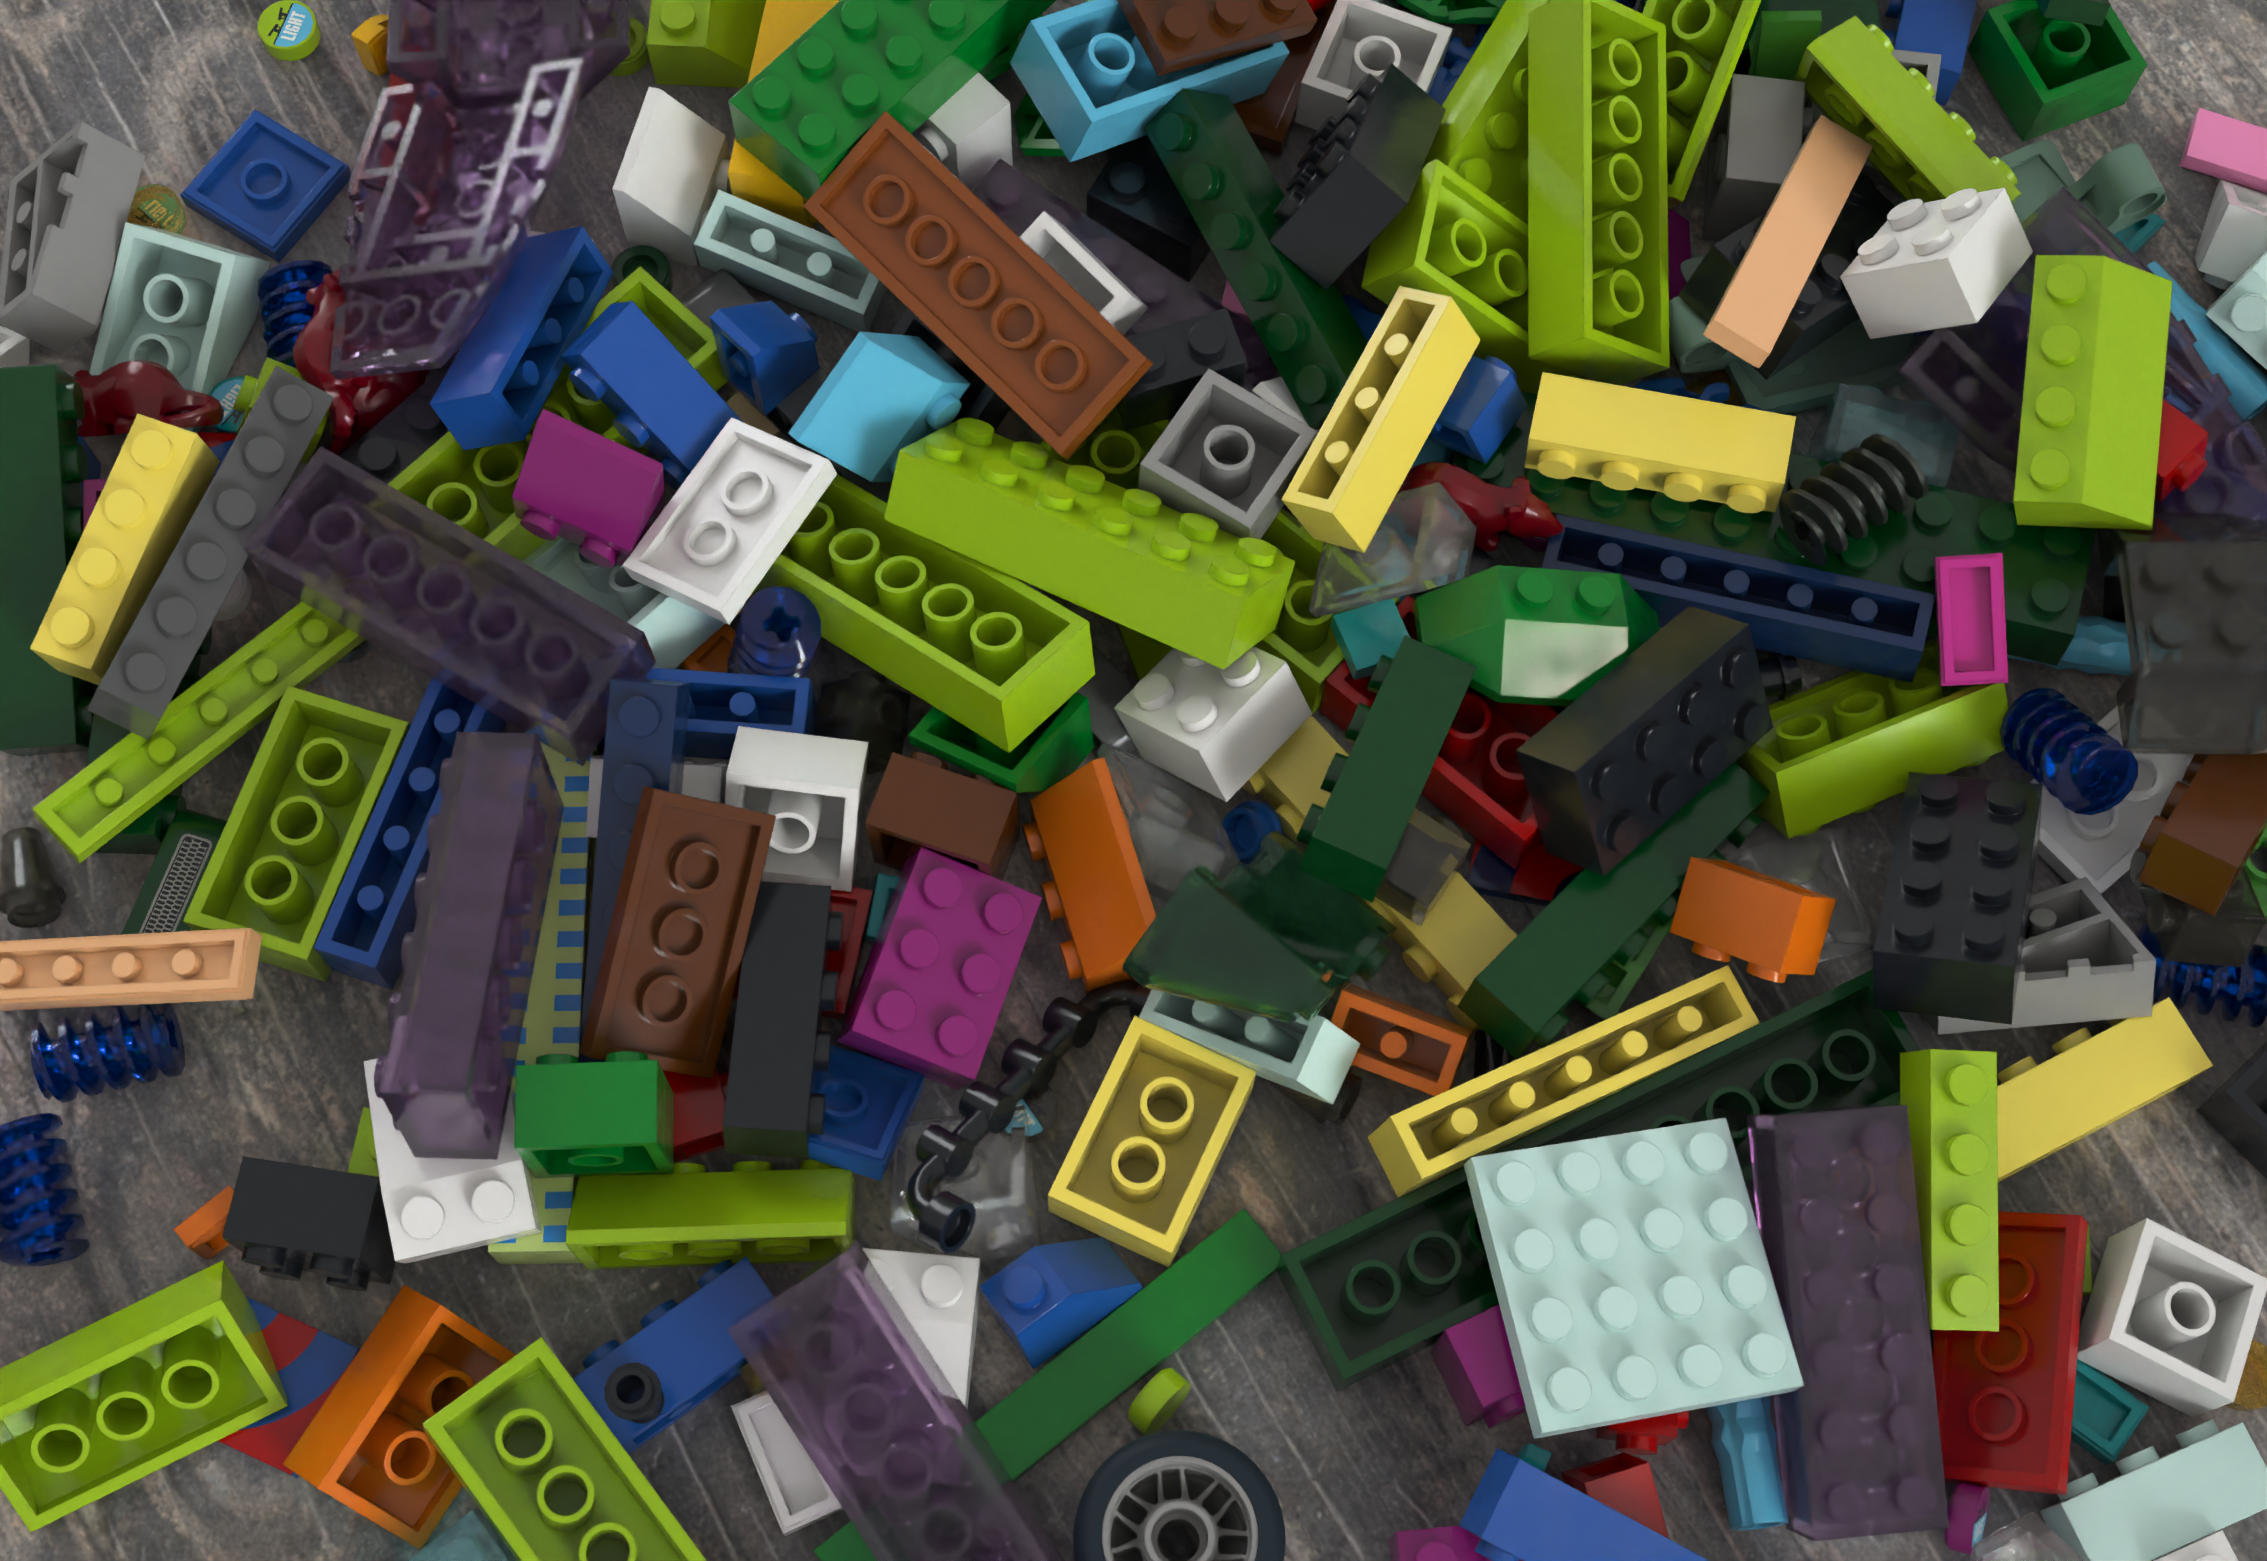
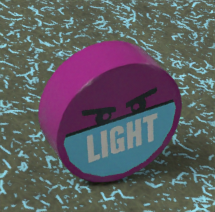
[1944,1481,1989,1556]

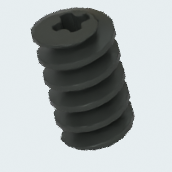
[1779,434,1929,566]

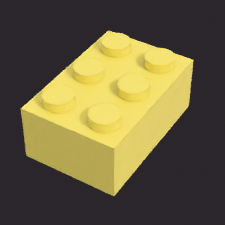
[1048,1016,1257,1268]

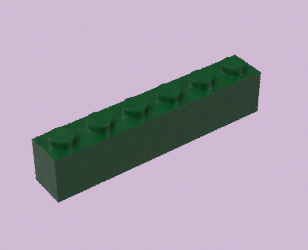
[1144,88,1368,429]
[0,364,94,756]
[1457,762,1770,1060]

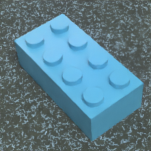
[1010,0,1290,162]

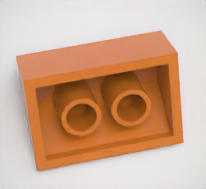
[1022,757,1164,994]
[283,1285,516,1550]

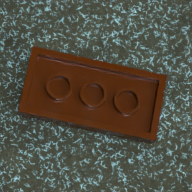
[579,786,776,1079]

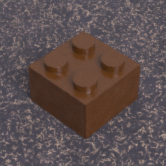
[865,752,1020,881]

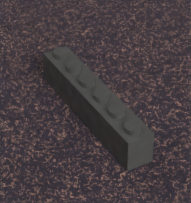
[87,366,334,740]

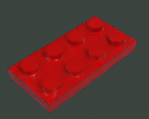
[1920,1211,2088,1495]

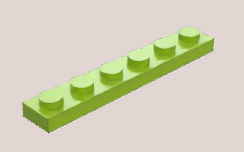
[32,570,386,864]

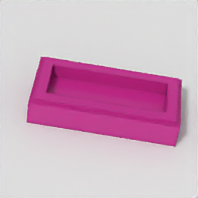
[1933,553,2008,686]

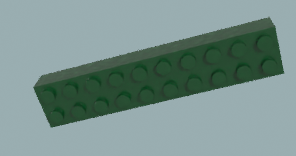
[1453,391,2096,666]
[1276,969,1920,1392]

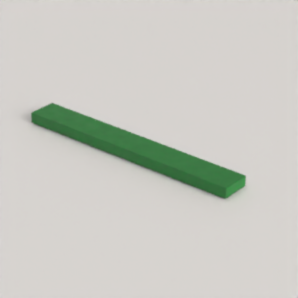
[813,1209,1281,1561]

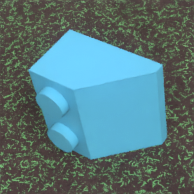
[788,331,970,482]

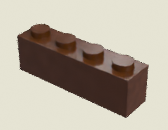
[2138,699,2267,916]

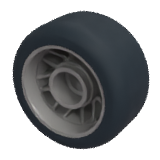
[1073,1430,1286,1561]

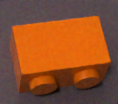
[1669,857,1837,983]
[1330,984,1474,1096]

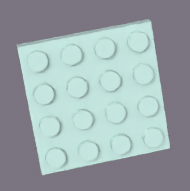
[1464,1118,1804,1439]

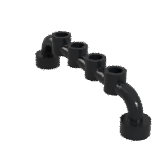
[906,974,1158,1254]

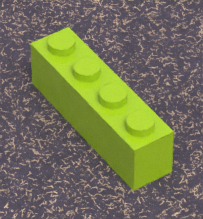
[1900,1049,1999,1332]

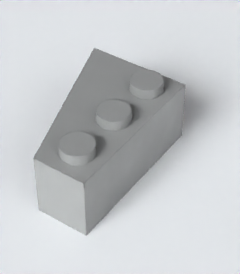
[0,121,145,354]
[1923,877,2156,1035]

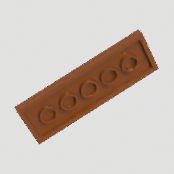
[803,111,1154,459]

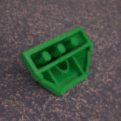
[1413,565,1660,707]

